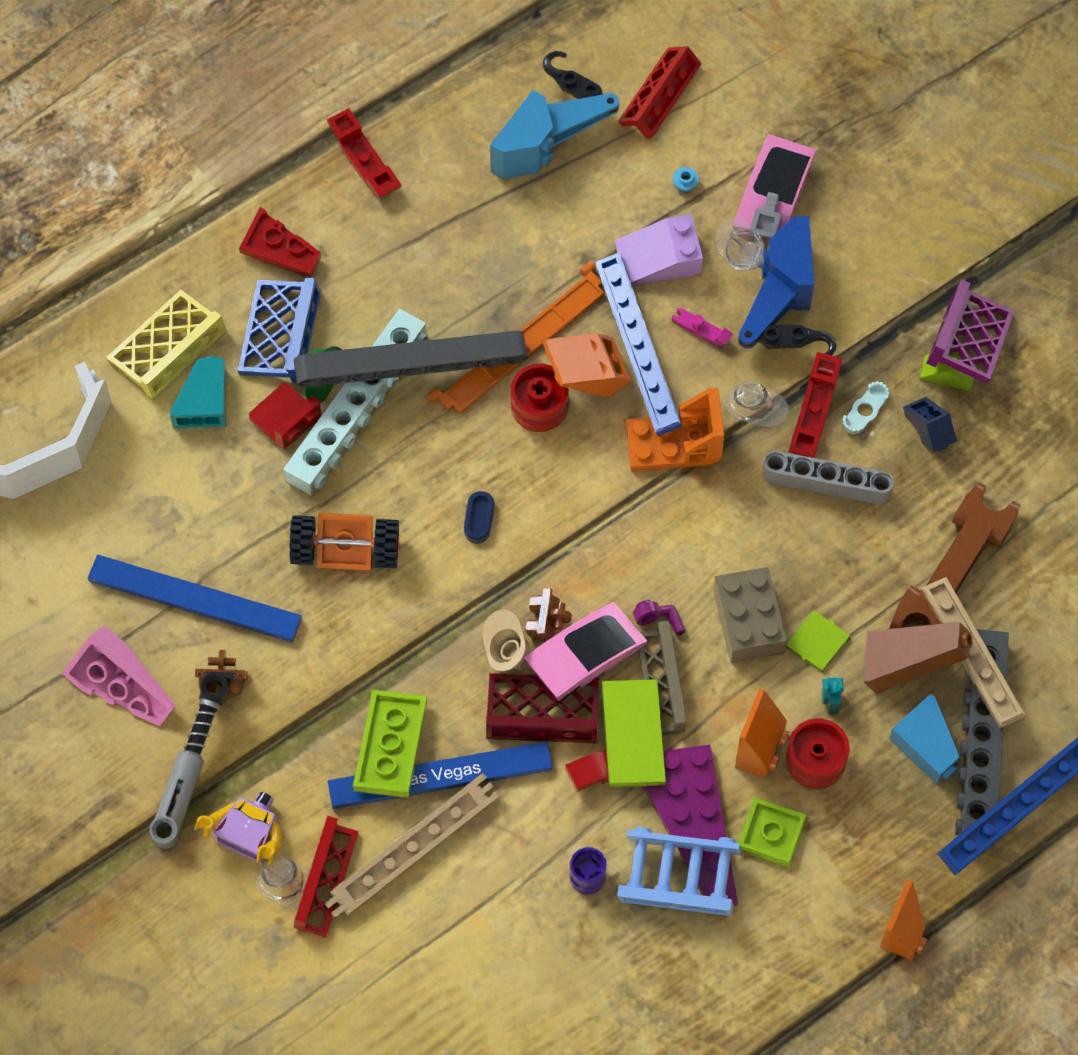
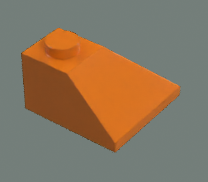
[880,879,927,961]

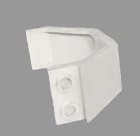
[0,362,111,499]

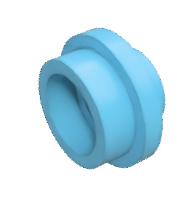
[673,167,699,192]

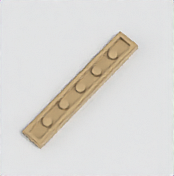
[921,577,1025,729]

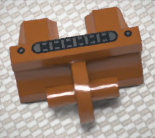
[525,588,572,643]
[195,650,248,694]

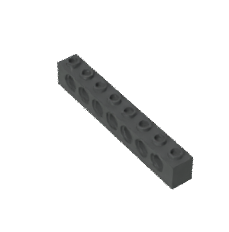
[955,629,1009,849]

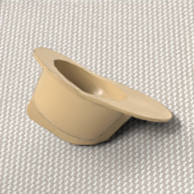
[482,610,529,672]

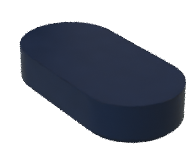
[464,491,495,544]

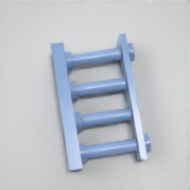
[617,827,742,916]

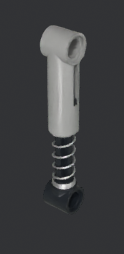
[149,673,229,849]

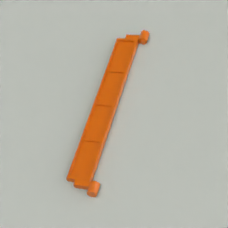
[426,261,605,413]

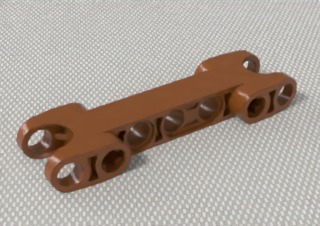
[889,482,1021,629]

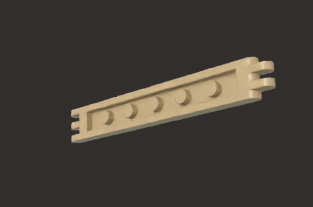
[324,773,500,917]

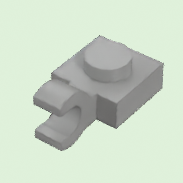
[750,192,782,239]

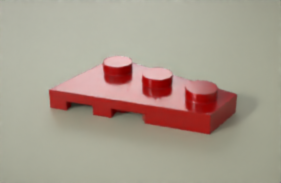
[239,206,321,278]

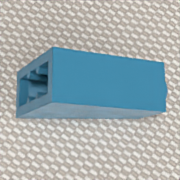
[889,694,960,784]

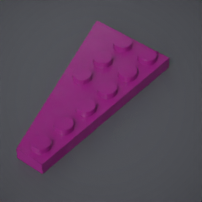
[642,745,738,906]

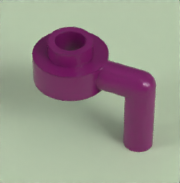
[633,600,686,636]

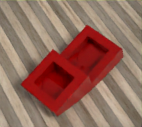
[565,750,609,792]

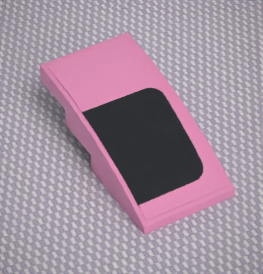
[733,134,816,233]
[524,602,648,701]

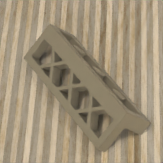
[638,621,686,735]

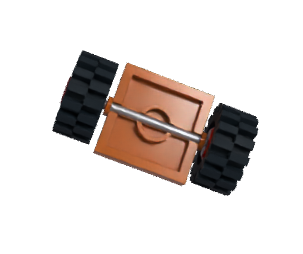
[289,513,399,570]

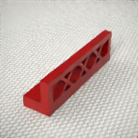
[618,46,702,138]
[293,815,359,937]

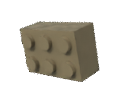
[713,567,786,663]

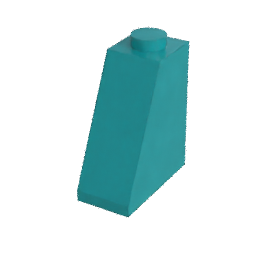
[170,356,226,428]

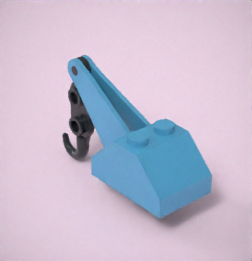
[490,51,619,179]

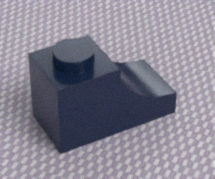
[903,397,957,452]

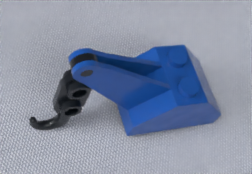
[738,216,837,355]

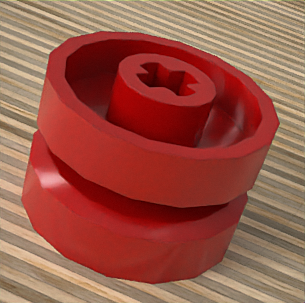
[511,364,569,432]
[786,718,850,789]

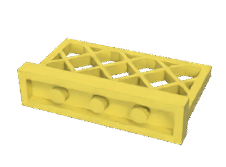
[106,290,227,399]

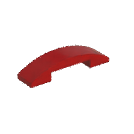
[327,108,402,199]
[788,352,843,458]

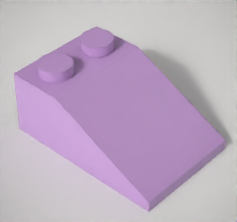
[615,214,703,286]

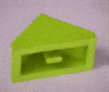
[920,352,977,392]

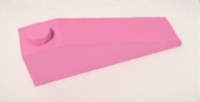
[62,625,176,726]

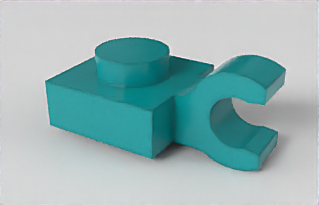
[821,677,844,714]

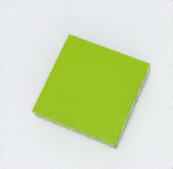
[738,797,807,868]

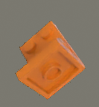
[626,388,724,471]

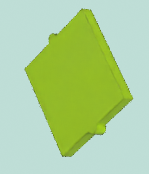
[786,610,850,672]

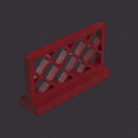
[486,673,599,743]

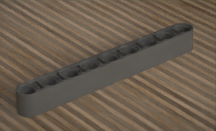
[293,331,528,387]

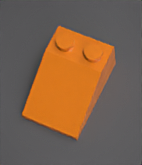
[735,688,790,779]

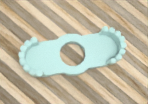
[842,381,889,435]

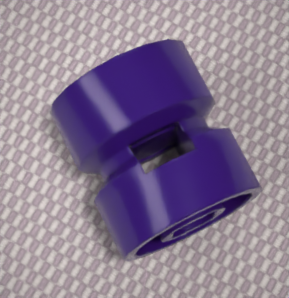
[570,847,607,895]

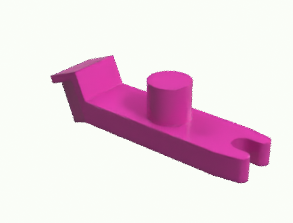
[672,308,733,347]

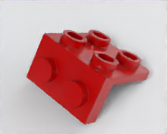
[249,383,322,450]

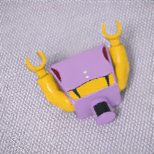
[194,792,282,866]

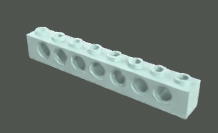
[283,308,428,496]

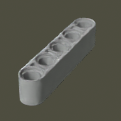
[762,451,894,504]

